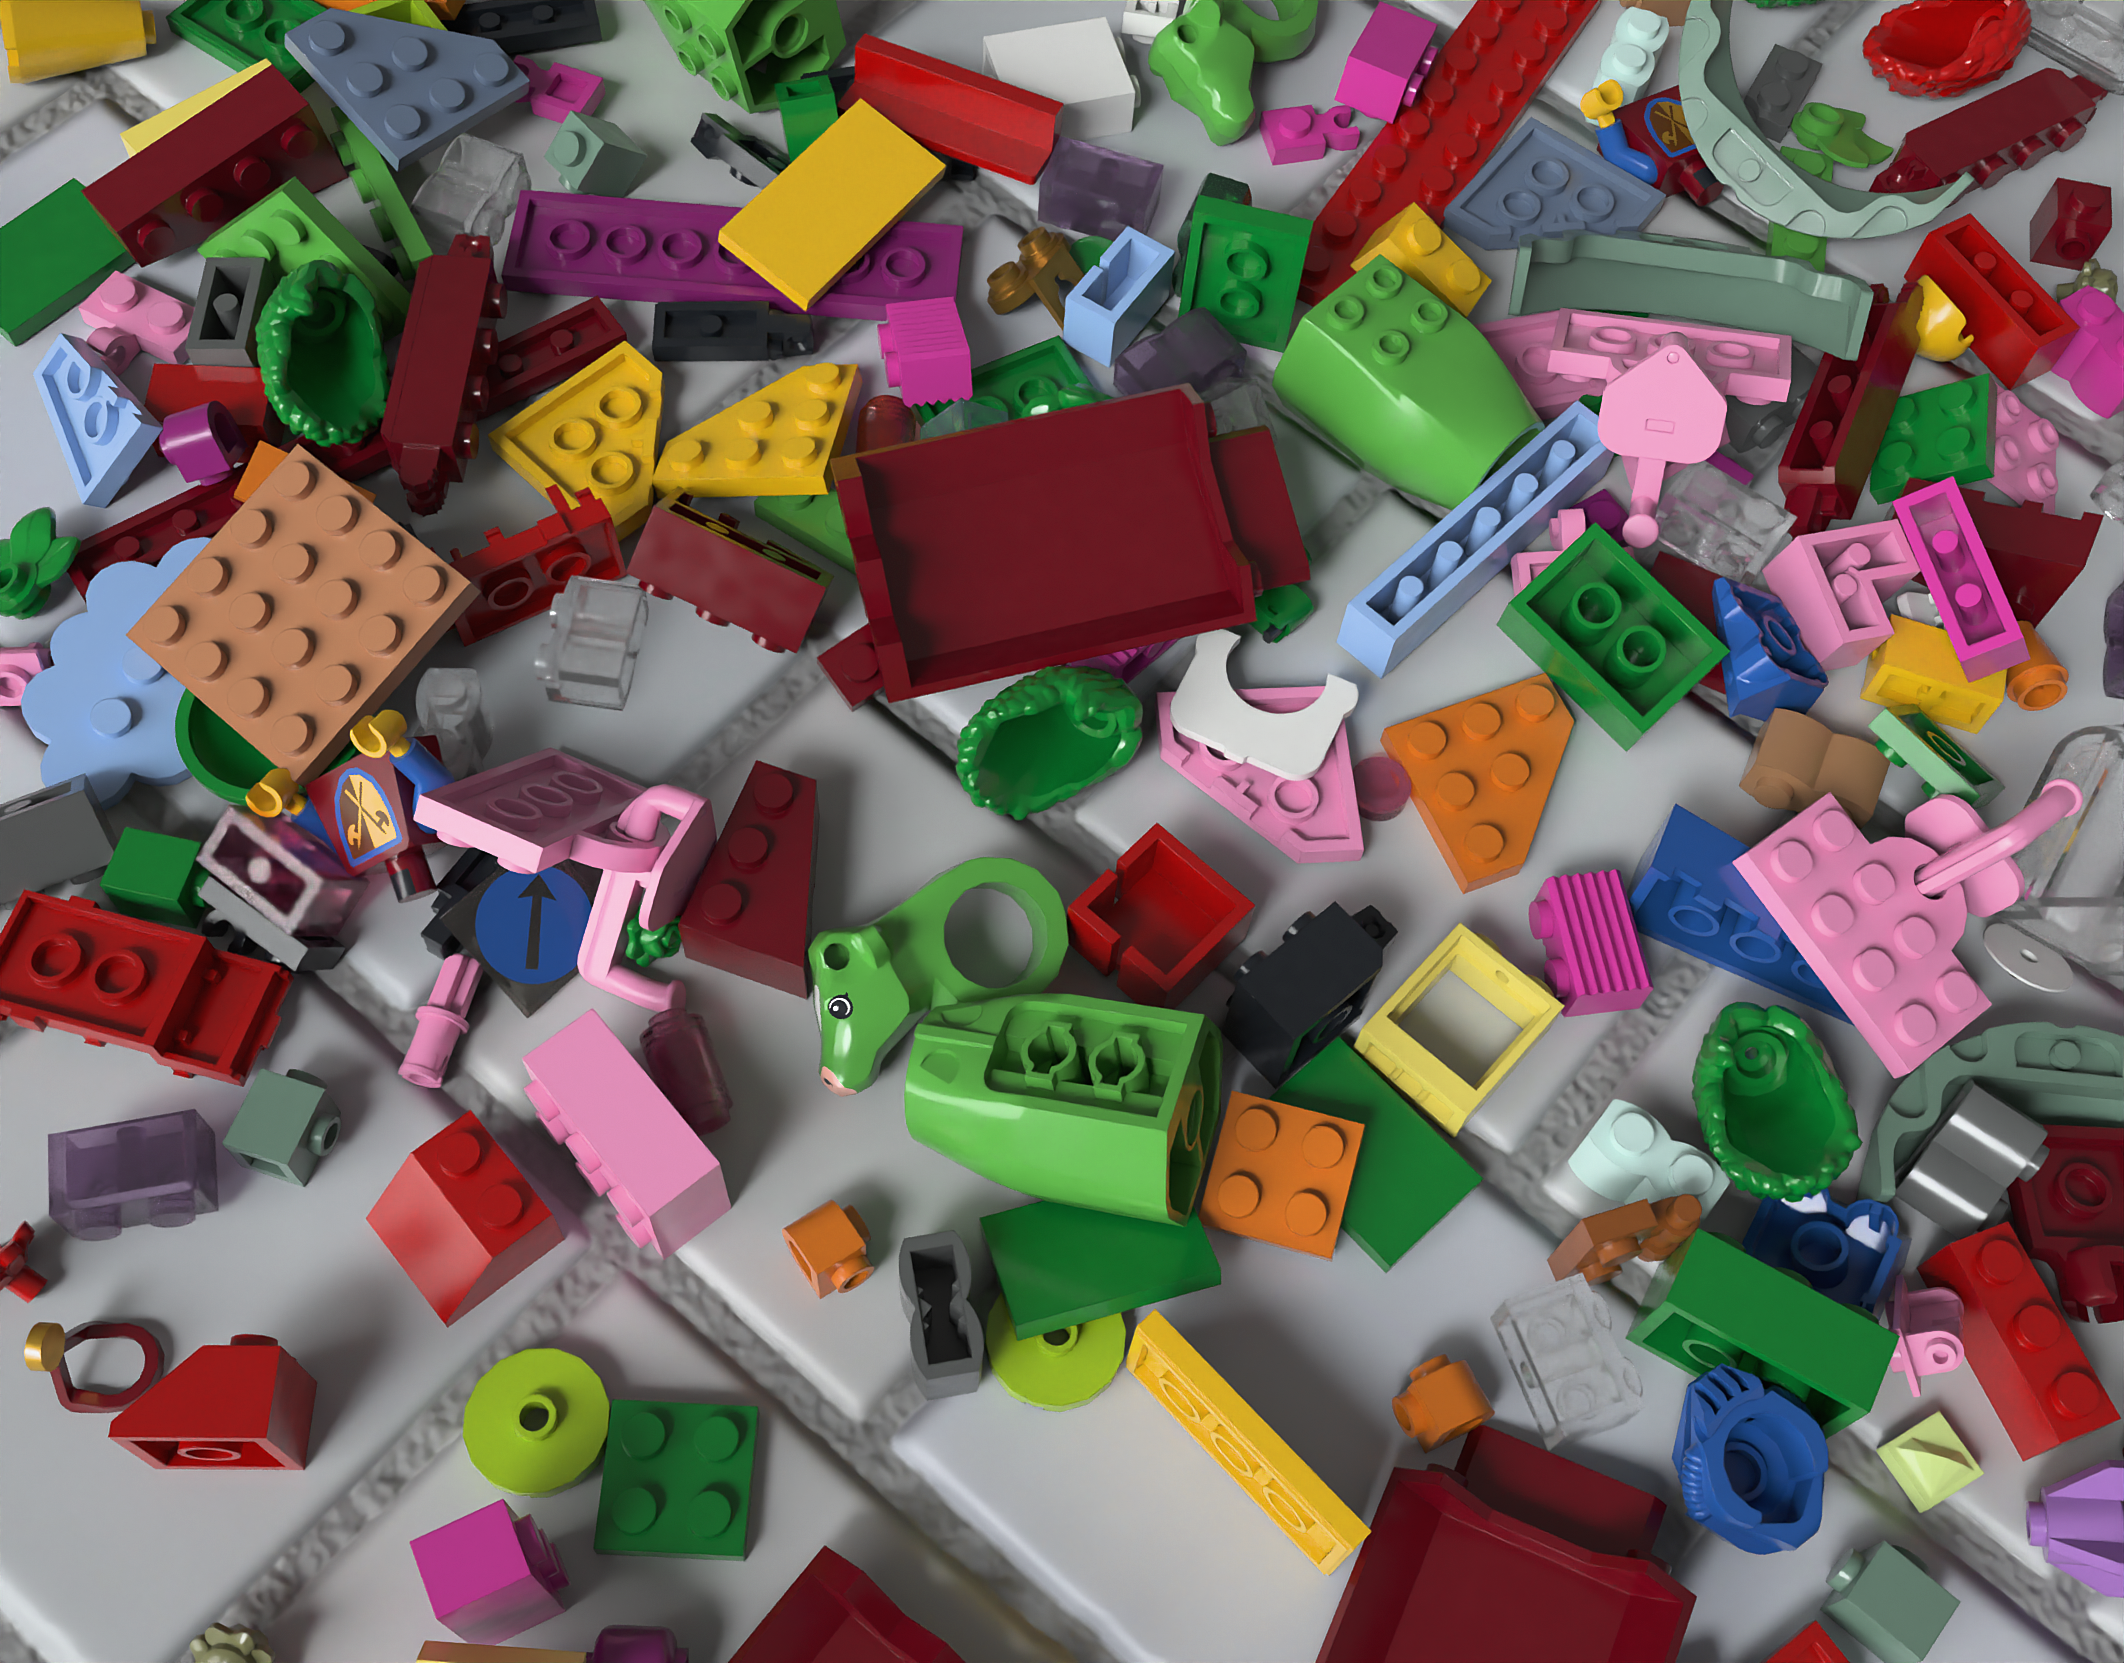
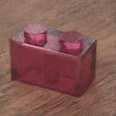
[196,804,370,936]

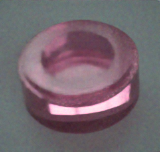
[1352,757,1411,821]

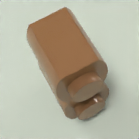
[1739,708,1891,830]

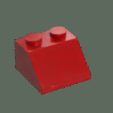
[365,1110,565,1328]
[108,1334,317,1470]

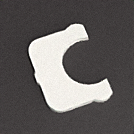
[1170,629,1359,781]

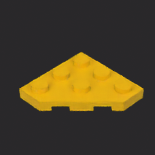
[488,341,665,542]
[652,363,863,498]

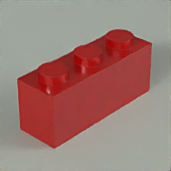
[1904,213,2081,391]
[1916,1221,2121,1462]

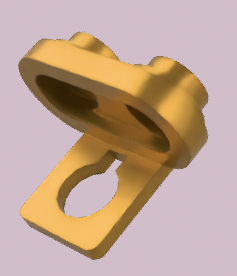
[987,226,1085,331]

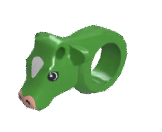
[807,857,1069,1097]

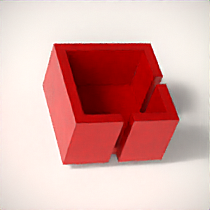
[1066,823,1256,1010]

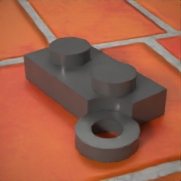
[1743,44,1823,143]

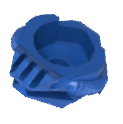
[1672,1363,1829,1555]

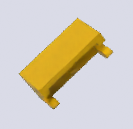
[1860,614,2007,734]

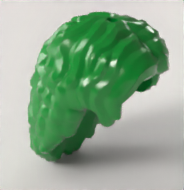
[255,260,391,447]
[955,664,1143,821]
[1691,1002,1863,1203]

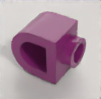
[159,401,248,486]

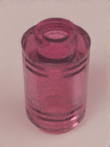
[639,1008,733,1137]

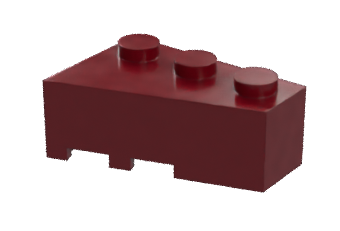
[1883,477,2104,629]
[625,486,834,654]
[678,760,820,999]

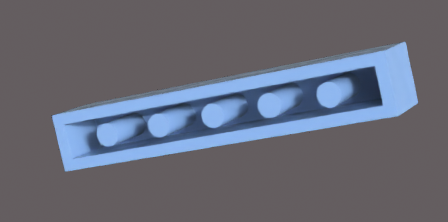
[1336,400,1614,679]

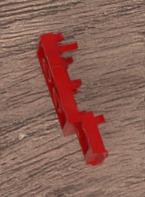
[429,484,627,647]
[0,889,294,1087]

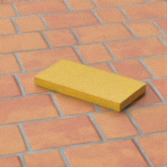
[718,98,946,311]
[1125,1309,1372,1576]

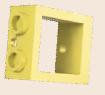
[1352,923,1564,1139]

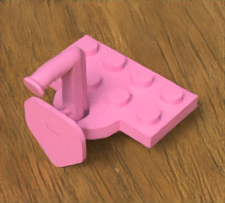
[1547,308,1792,549]
[413,747,717,1020]
[1732,778,2083,1079]

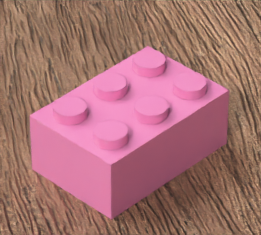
[522,1008,731,1260]

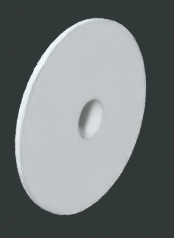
[1983,923,2074,992]

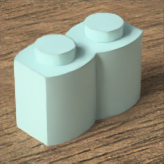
[1584,6,1669,126]
[1568,1099,1730,1243]

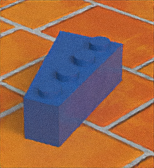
[1627,803,1855,1026]

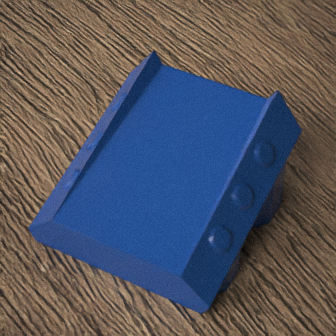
[1712,577,1829,721]
[1742,1188,1912,1320]

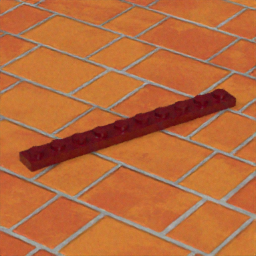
[67,295,628,603]

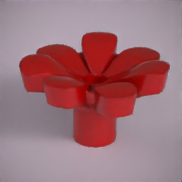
[0,1220,48,1303]

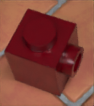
[2030,177,2112,271]

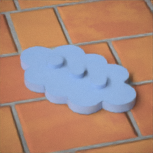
[21,537,211,811]

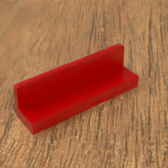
[837,33,1064,185]

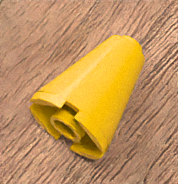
[0,0,157,84]

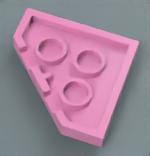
[1154,686,1364,864]

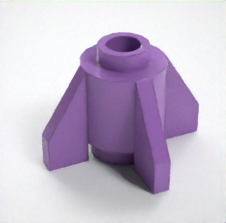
[2026,1460,2124,1598]

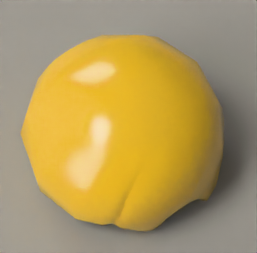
[1916,275,1974,362]

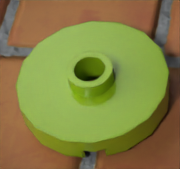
[985,1293,1126,1412]
[463,1348,612,1498]

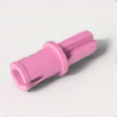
[398,953,483,1088]

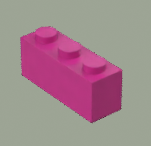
[1892,476,2030,683]
[409,1499,570,1645]

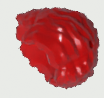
[1862,0,2032,100]

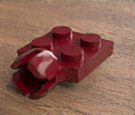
[2007,1124,2124,1324]

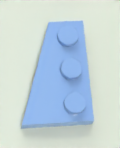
[33,333,163,508]

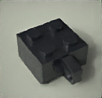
[1222,901,1398,1089]

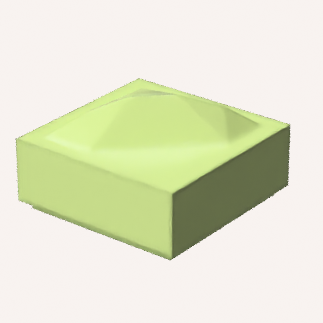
[1876,1411,1985,1513]

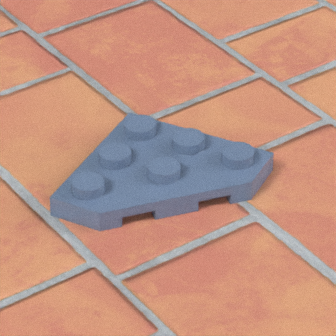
[285,8,530,172]
[1443,117,1666,250]

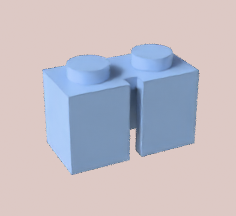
[1063,226,1175,368]

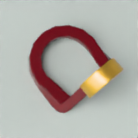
[25,1321,165,1413]

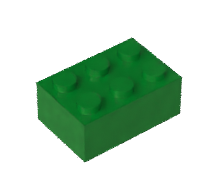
[1496,522,1730,752]
[1625,1228,1900,1440]

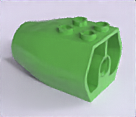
[643,0,847,114]
[1272,254,1545,511]
[904,993,1223,1227]

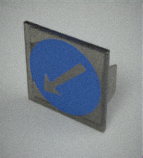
[439,859,596,1018]

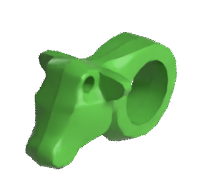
[1148,0,1319,146]

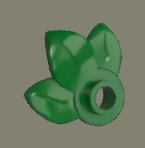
[0,507,82,620]

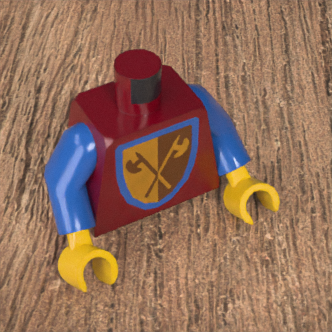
[1580,79,1724,206]
[245,709,455,903]

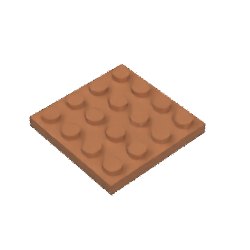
[126,444,481,789]

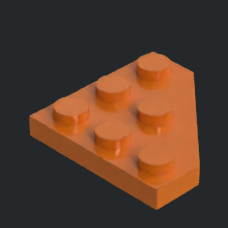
[1380,673,1574,894]

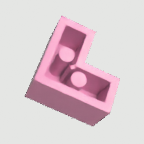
[1762,519,1921,671]

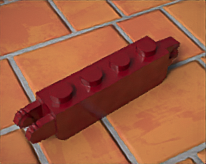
[1869,67,2112,208]
[380,234,508,518]
[1778,282,1924,541]

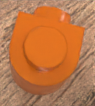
[782,1199,874,1299]
[1392,1354,1495,1454]

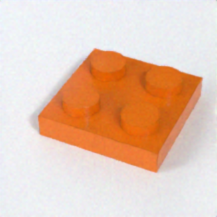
[1198,1091,1365,1262]

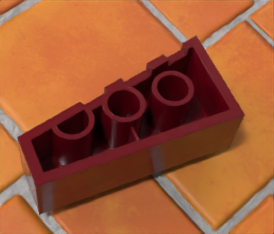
[81,64,348,268]

